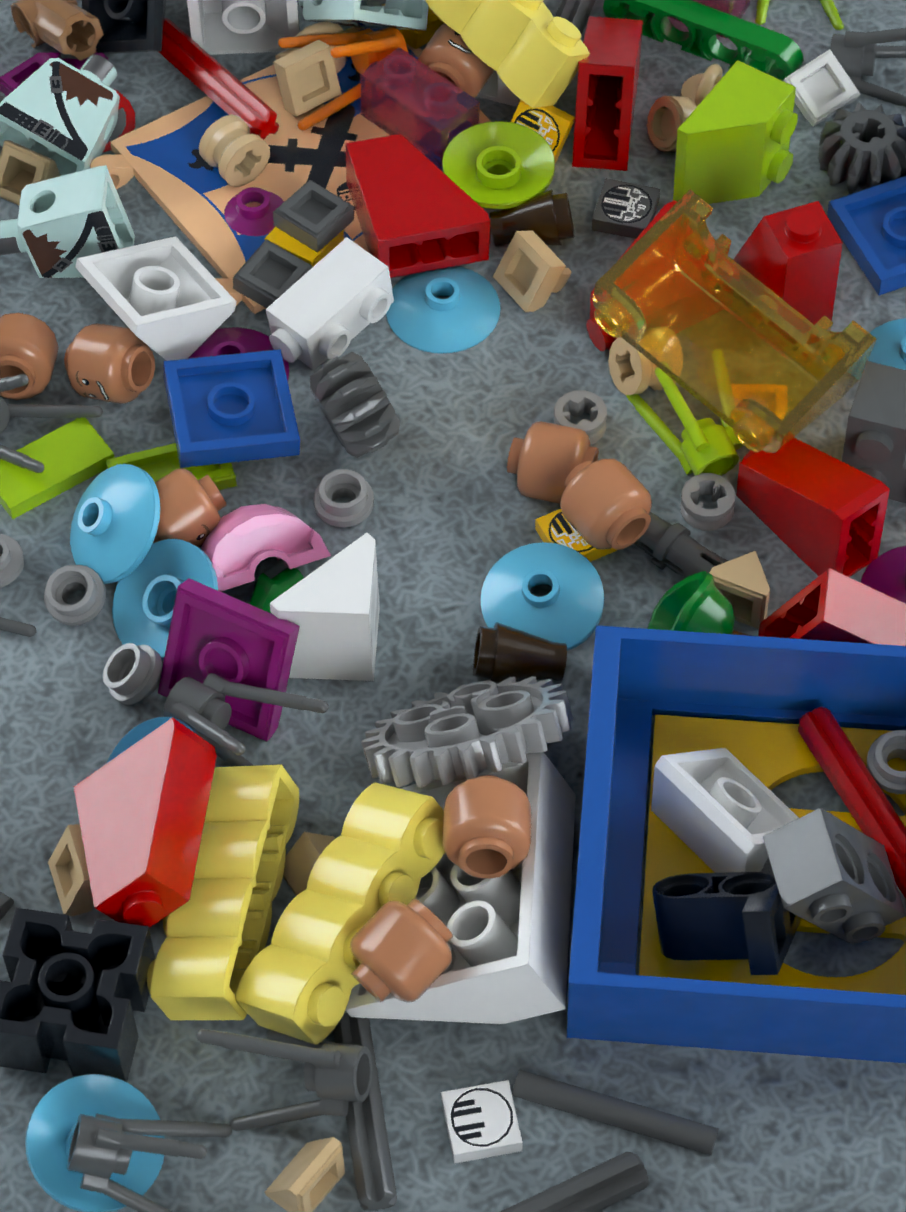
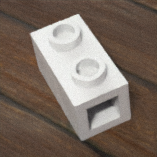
[266,237,394,370]

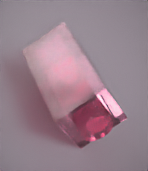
[361,47,480,170]

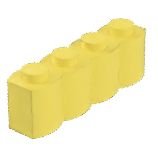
[425,0,590,108]
[147,765,299,1020]
[235,782,445,1045]

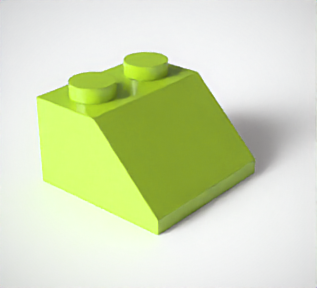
[673,60,798,208]

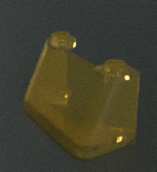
[593,190,877,453]

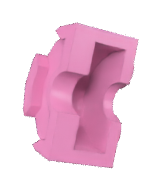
[202,504,331,592]

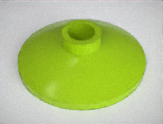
[442,121,555,209]

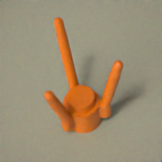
[278,27,408,131]

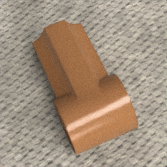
[11,0,104,61]

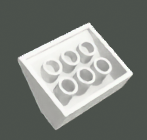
[345,752,576,1024]

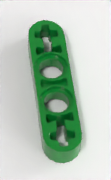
[603,0,804,81]

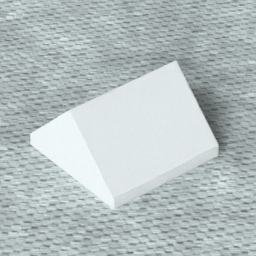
[75,236,237,361]
[270,533,380,681]
[651,748,799,873]

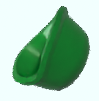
[647,571,735,634]

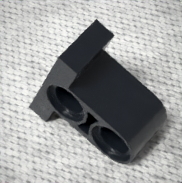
[652,857,802,975]

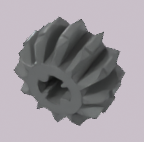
[818,102,906,194]
[310,352,400,458]

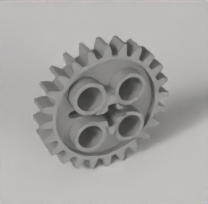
[361,676,574,788]

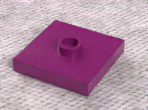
[158,578,300,742]

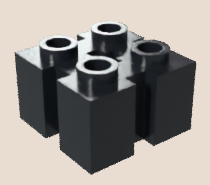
[0,908,155,1082]

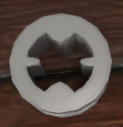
[554,390,607,445]
[680,473,735,531]

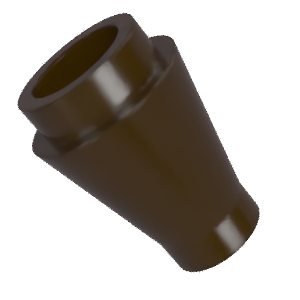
[490,190,575,246]
[473,622,567,684]

